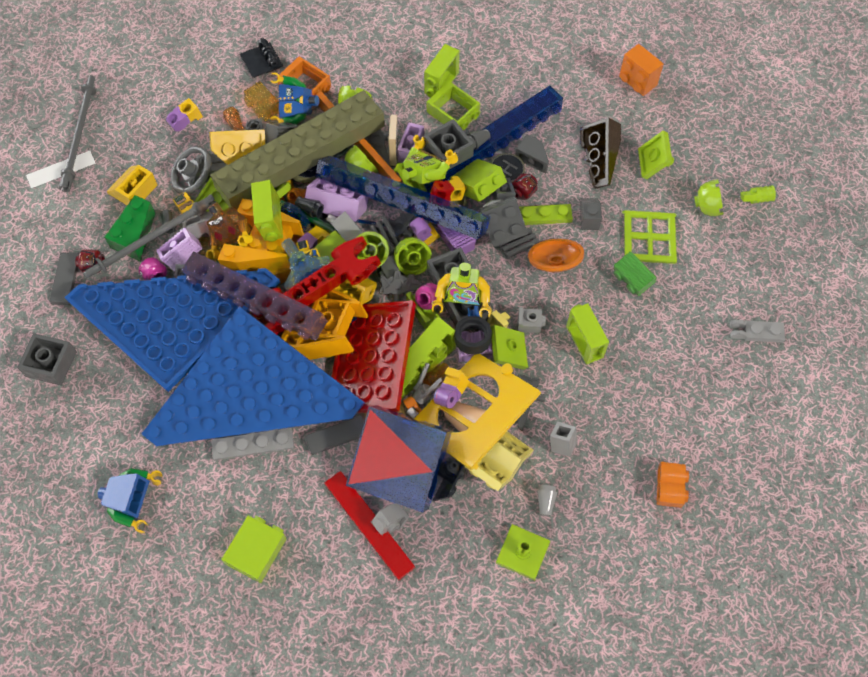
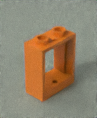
[277,56,331,95]

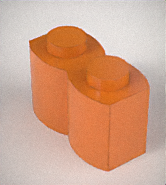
[656,462,689,508]

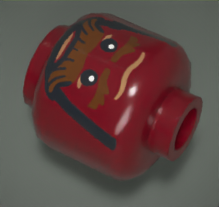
[512,173,538,200]
[75,249,105,273]

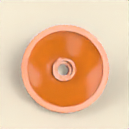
[528,239,584,273]

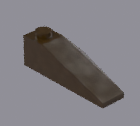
[580,117,621,189]

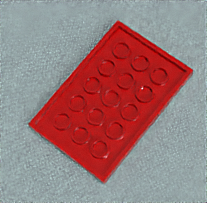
[331,300,416,413]

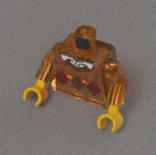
[206,202,253,260]

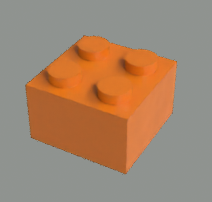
[619,44,664,96]

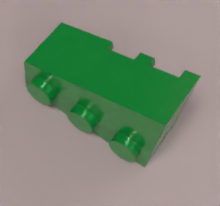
[104,195,155,262]

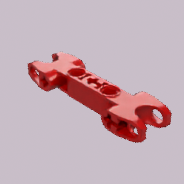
[250,236,381,334]

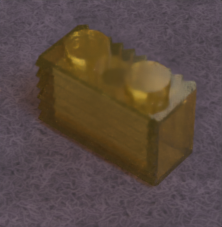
[244,81,279,122]

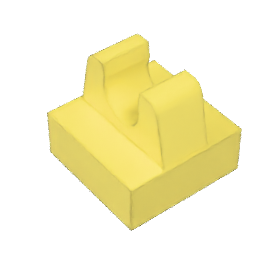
[487,310,511,328]

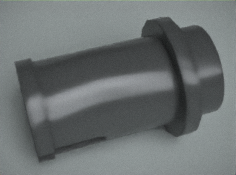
[160,210,177,234]

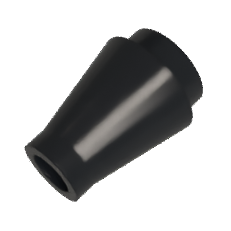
[295,196,324,218]

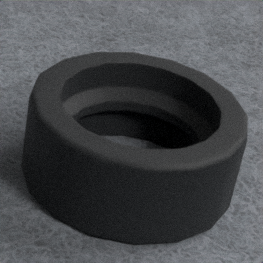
[454,316,492,355]

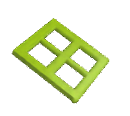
[622,210,677,264]

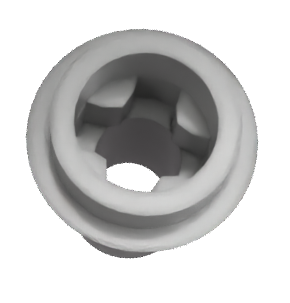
[537,485,558,516]

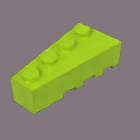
[401,317,456,399]

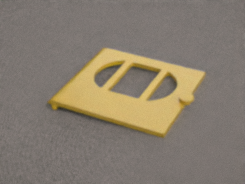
[410,354,541,470]

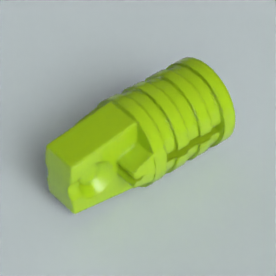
[740,185,776,204]

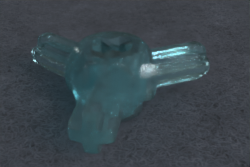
[281,238,330,290]

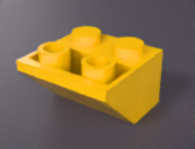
[106,165,158,205]

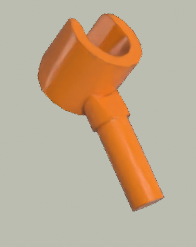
[403,397,422,413]

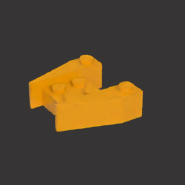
[218,198,304,273]
[281,285,368,360]

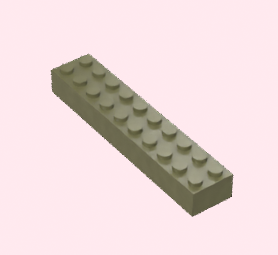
[210,90,385,212]

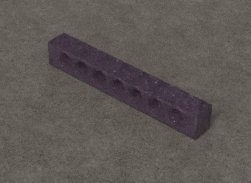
[181,251,328,341]

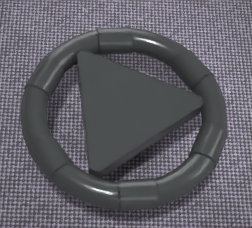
[171,146,212,194]

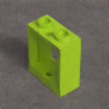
[424,44,460,98]
[426,81,480,130]
[566,303,609,365]

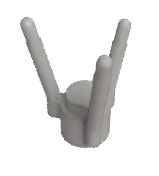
[413,363,442,405]

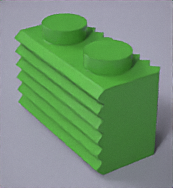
[614,251,656,296]

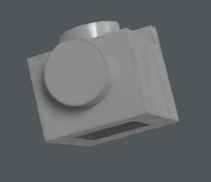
[518,307,546,333]
[371,502,409,535]

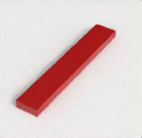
[324,471,415,581]

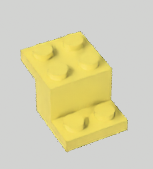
[465,431,533,491]

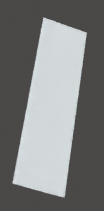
[26,151,95,188]

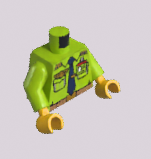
[401,135,458,184]

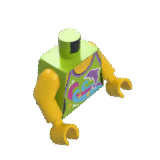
[432,263,492,318]

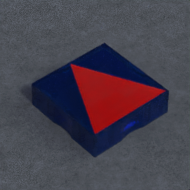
[346,405,452,513]

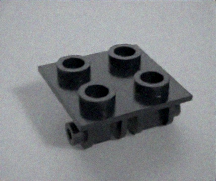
[240,38,283,78]
[432,459,466,502]

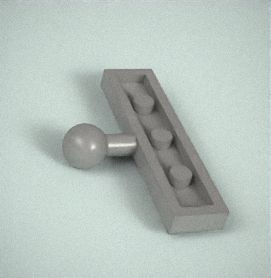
[211,428,294,461]

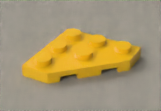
[209,130,265,165]

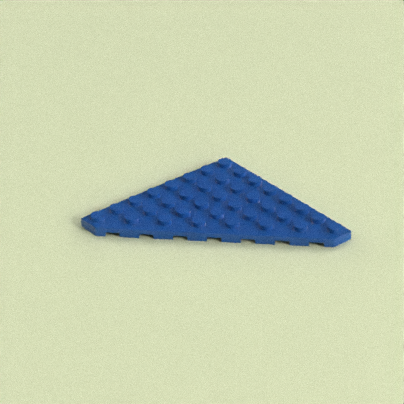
[64,268,281,392]
[142,307,365,446]

